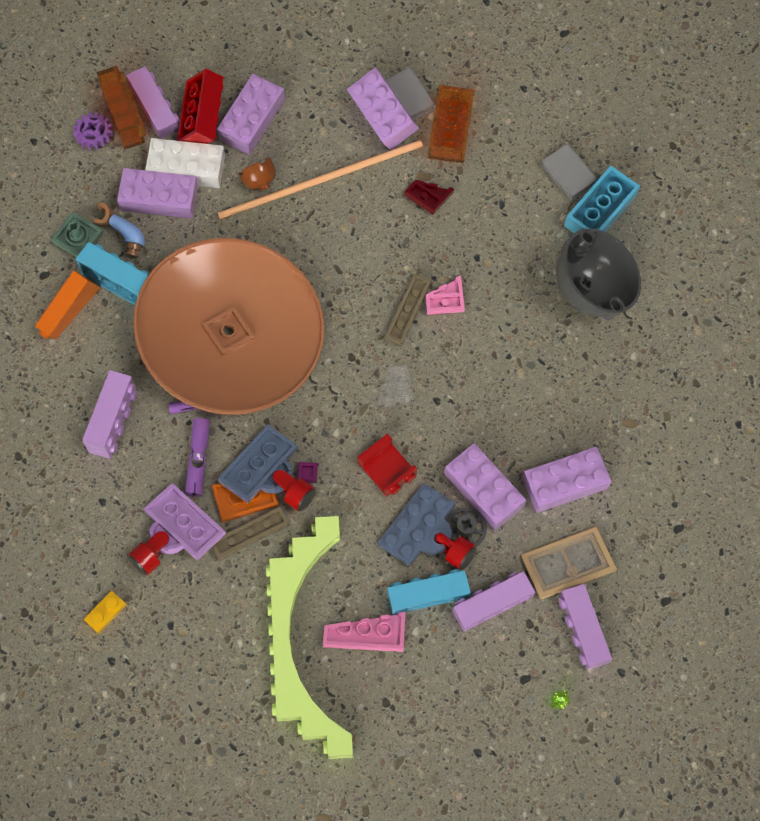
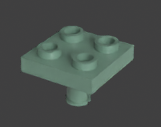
[51,212,104,258]

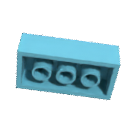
[564,165,640,233]
[76,242,149,305]

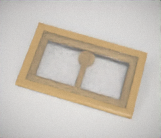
[520,526,617,600]

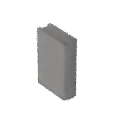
[386,67,436,120]
[541,144,598,202]

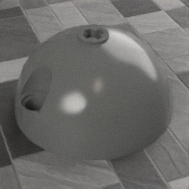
[556,229,641,320]

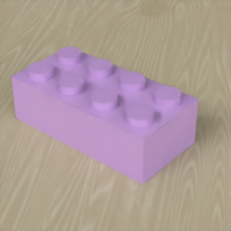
[347,68,419,150]
[217,74,285,155]
[117,168,198,219]
[83,370,138,459]
[444,443,526,531]
[522,447,611,513]

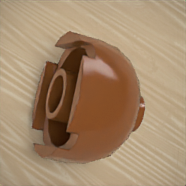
[238,158,276,191]

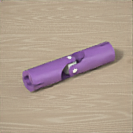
[185,418,210,497]

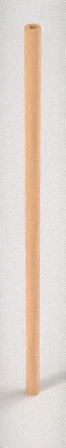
[217,140,423,219]

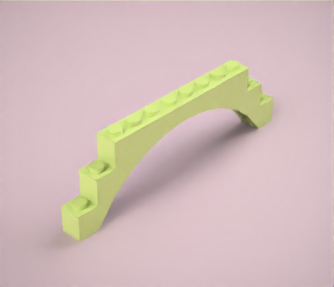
[266,516,353,759]

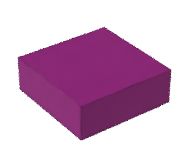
[297,462,318,483]

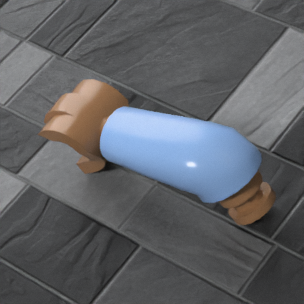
[94,203,145,258]

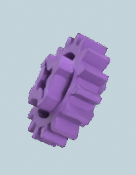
[73,112,113,150]

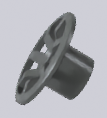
[446,508,487,547]

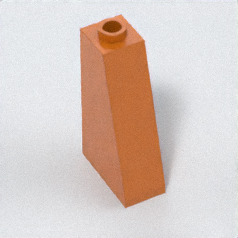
[35,270,100,340]

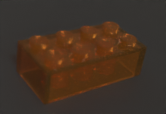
[96,66,146,150]
[428,85,475,163]

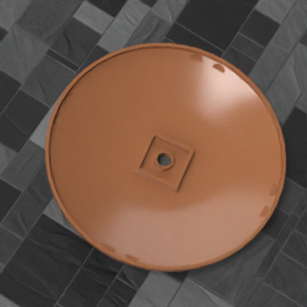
[133,238,324,415]

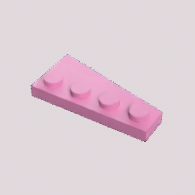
[323,612,405,652]

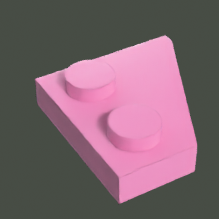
[425,276,465,315]

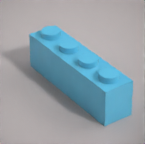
[387,569,471,615]

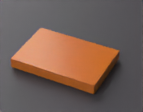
[212,483,279,523]

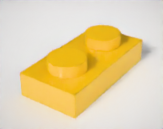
[83,590,127,634]

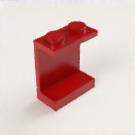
[357,434,417,497]

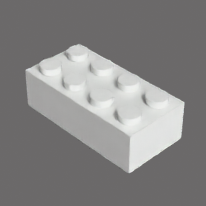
[145,138,225,188]

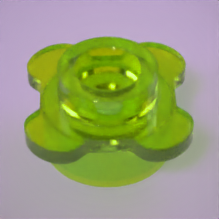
[551,691,570,710]

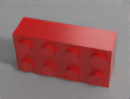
[177,68,224,144]

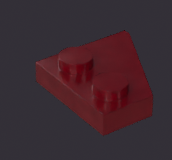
[404,179,454,215]

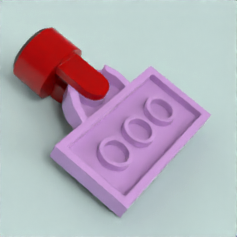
[128,483,226,576]

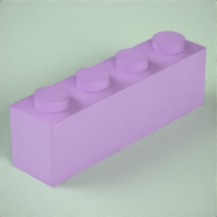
[126,66,180,139]
[452,571,535,632]
[558,584,612,670]

